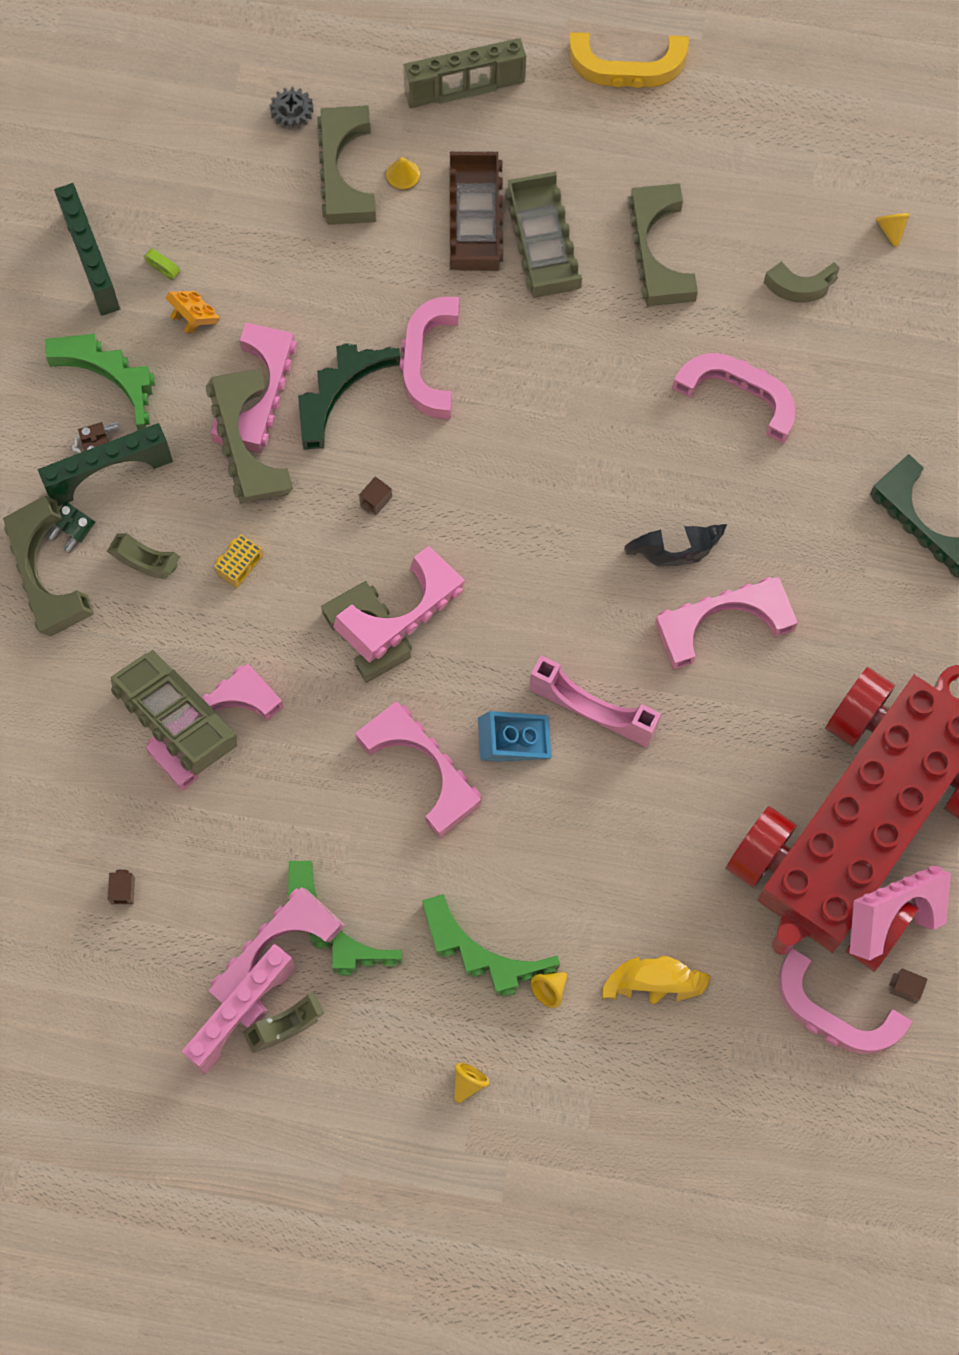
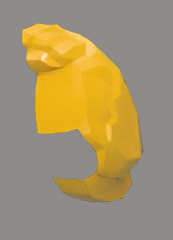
[601,956,711,1002]

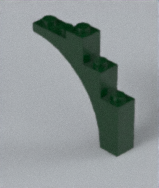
[298,343,400,450]

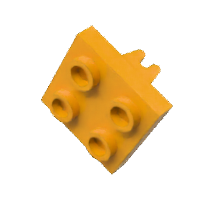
[165,291,220,334]

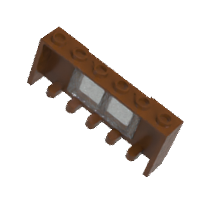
[450,151,503,271]

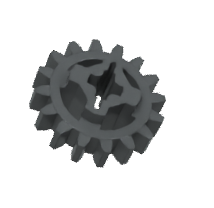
[270,87,314,130]

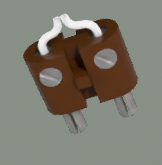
[72,422,119,453]

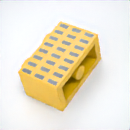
[214,534,263,588]

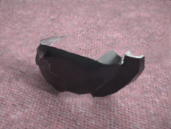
[624,524,727,566]

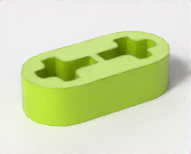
[144,248,180,280]

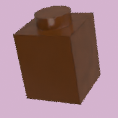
[359,477,392,515]
[108,869,135,904]
[889,968,928,1004]

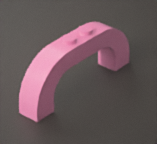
[400,297,459,419]
[672,353,795,443]
[778,948,912,1054]

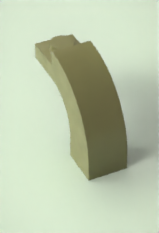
[763,261,840,302]
[107,533,180,580]
[243,993,324,1053]

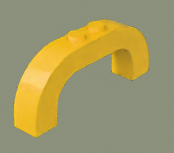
[569,32,689,88]

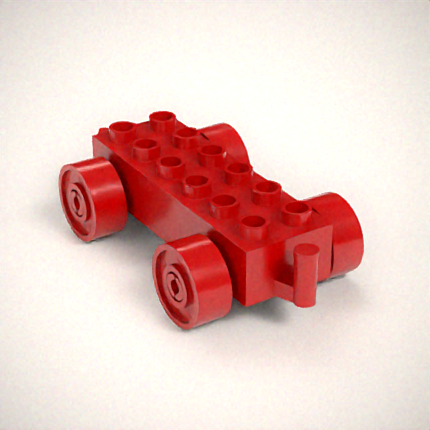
[725,665,959,972]

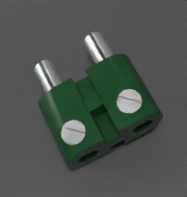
[47,502,96,552]

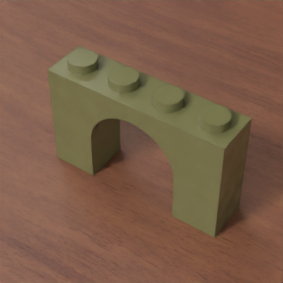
[321,581,412,683]

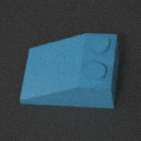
[478,711,551,762]

